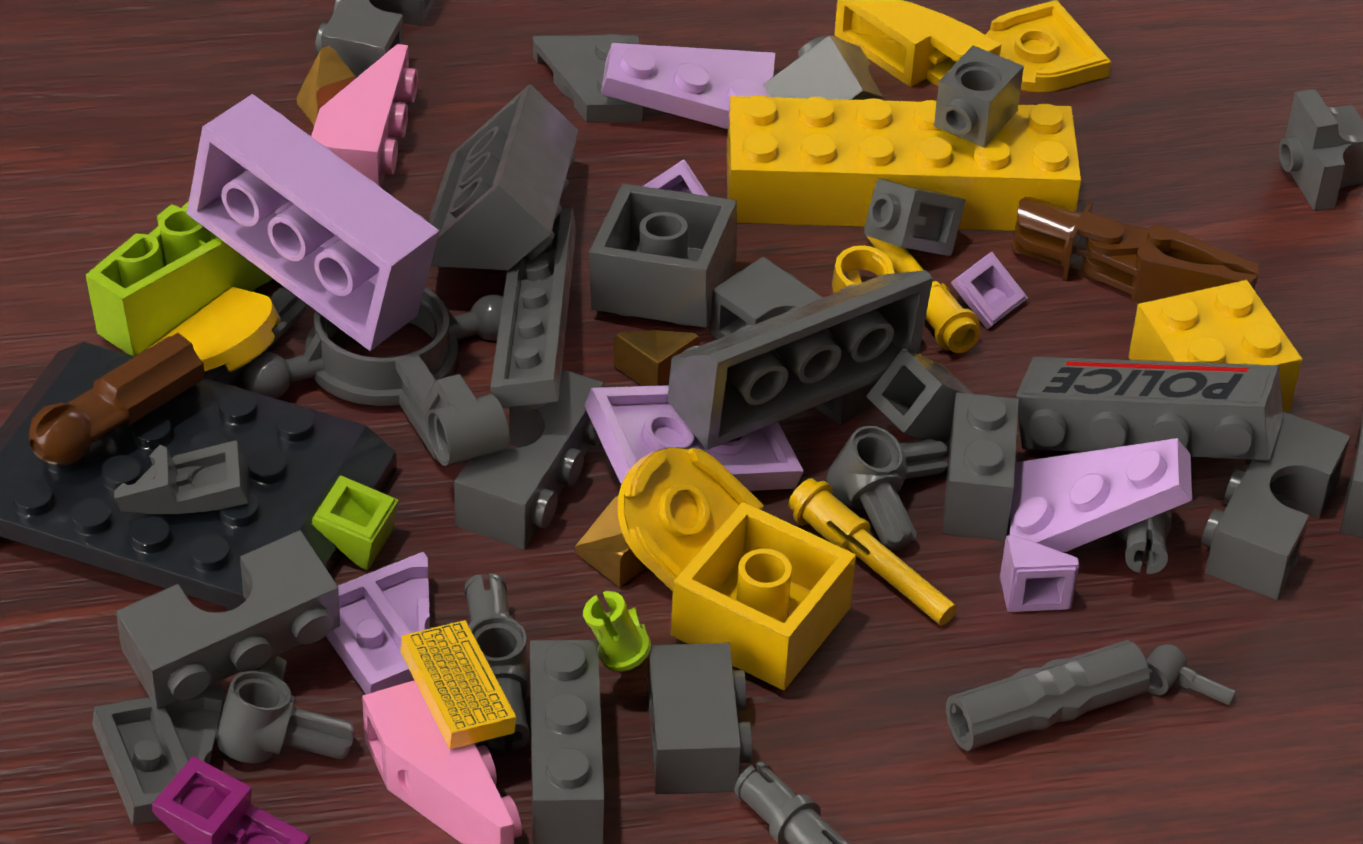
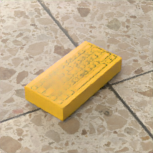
[400,620,516,749]

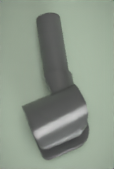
[1146,644,1236,705]

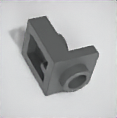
[864,179,966,256]

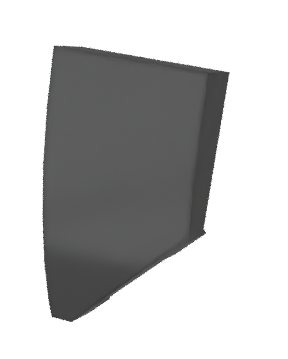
[114,440,248,514]

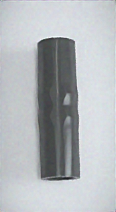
[946,640,1150,751]

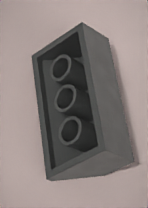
[428,84,579,270]
[667,270,933,450]

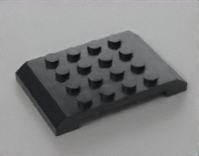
[0,342,397,611]

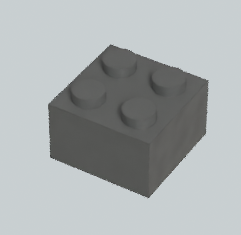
[589,183,737,328]

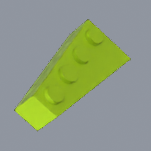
[85,201,273,357]

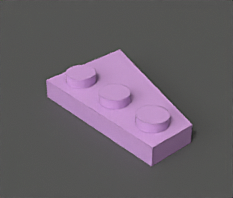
[1010,438,1192,553]

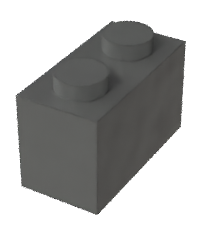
[942,392,1019,541]
[647,643,752,794]

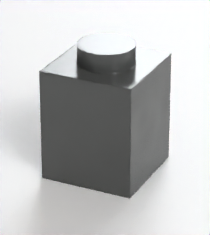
[866,348,973,445]

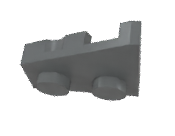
[533,34,643,122]
[92,685,224,826]

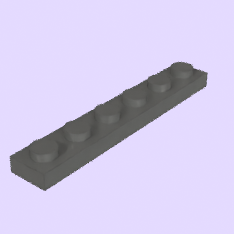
[490,207,576,410]

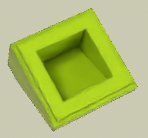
[312,475,399,571]

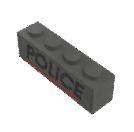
[1015,357,1283,460]

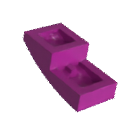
[152,756,310,844]

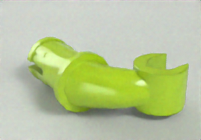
[583,591,651,672]

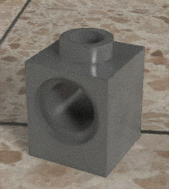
[934,45,1024,147]

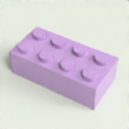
[187,94,439,351]

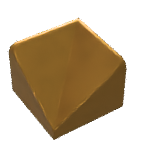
[297,46,356,126]
[613,330,700,386]
[575,495,647,587]

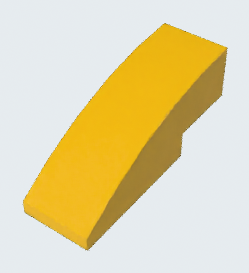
[834,0,1001,88]

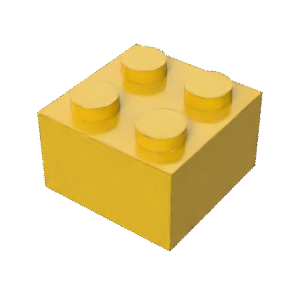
[1128,280,1302,413]
[671,501,856,691]

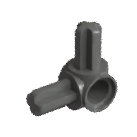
[826,426,948,552]
[216,656,355,763]

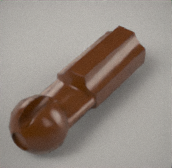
[28,333,205,467]

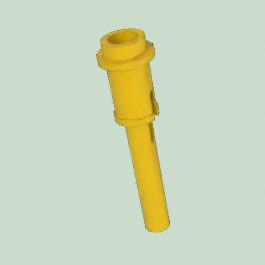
[867,236,980,353]
[788,478,957,626]

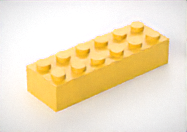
[727,95,1081,231]

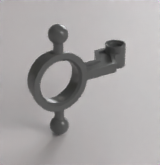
[242,287,509,466]

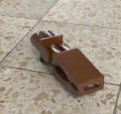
[1012,196,1259,304]

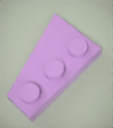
[601,43,775,129]

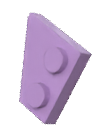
[326,552,430,694]

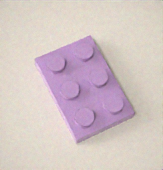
[584,385,803,491]

